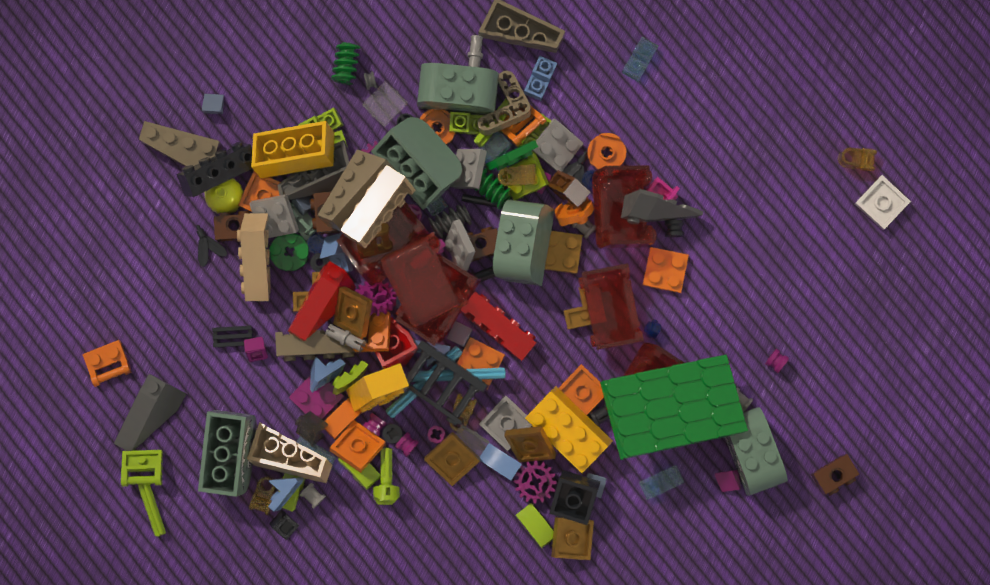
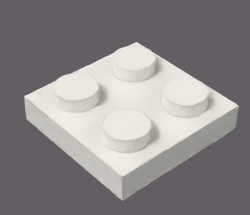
[855,175,911,230]

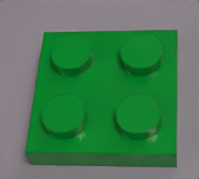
[486,140,538,171]

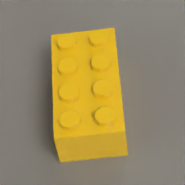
[251,121,335,178]
[346,364,409,413]
[525,386,613,473]

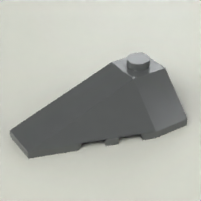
[277,140,352,200]
[621,189,703,224]
[114,374,187,451]

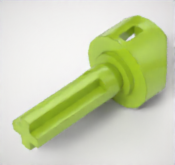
[373,448,400,505]

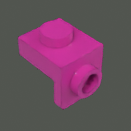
[646,177,680,200]

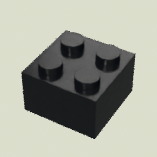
[549,470,601,525]

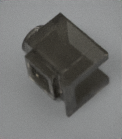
[295,411,328,447]

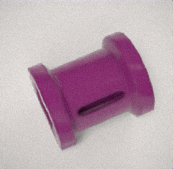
[427,426,446,444]

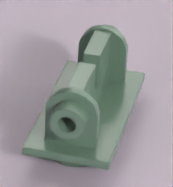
[290,202,317,241]

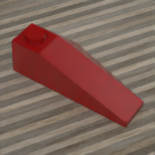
[288,261,356,341]
[367,317,418,369]

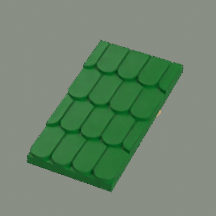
[600,354,748,460]

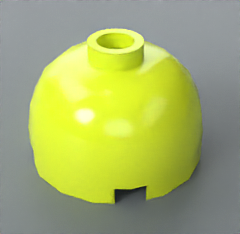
[205,178,244,214]

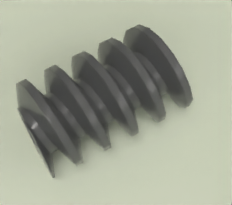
[428,203,472,239]

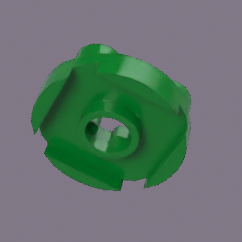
[270,233,309,272]

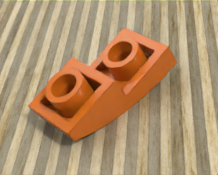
[321,398,362,439]

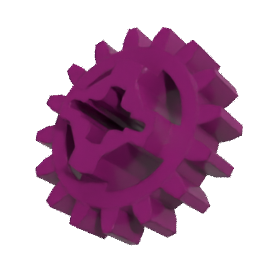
[355,280,397,316]
[514,461,557,504]

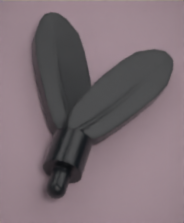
[562,151,587,187]
[196,225,227,267]

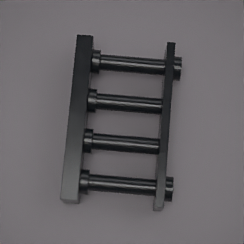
[404,340,489,426]

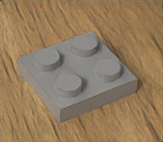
[531,119,583,172]
[450,149,487,189]
[249,194,299,238]
[445,219,475,274]
[479,396,532,451]

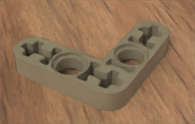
[477,71,531,135]

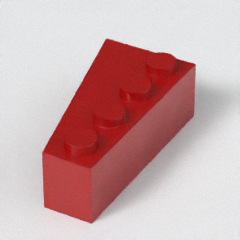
[460,291,537,362]

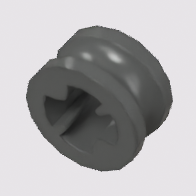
[364,71,377,90]

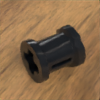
[590,403,610,427]

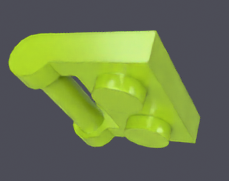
[500,153,549,201]
[121,450,163,487]

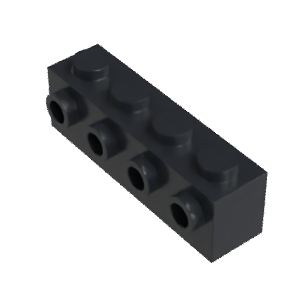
[176,142,252,197]

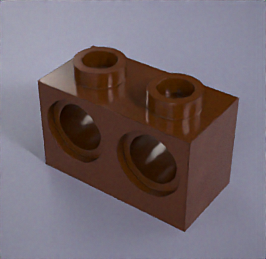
[547,170,590,207]

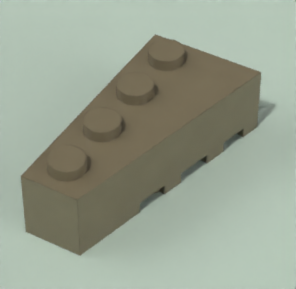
[478,0,565,53]
[139,121,222,167]
[318,150,396,231]
[275,329,359,362]

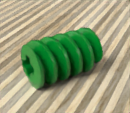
[331,42,361,85]
[474,168,512,210]

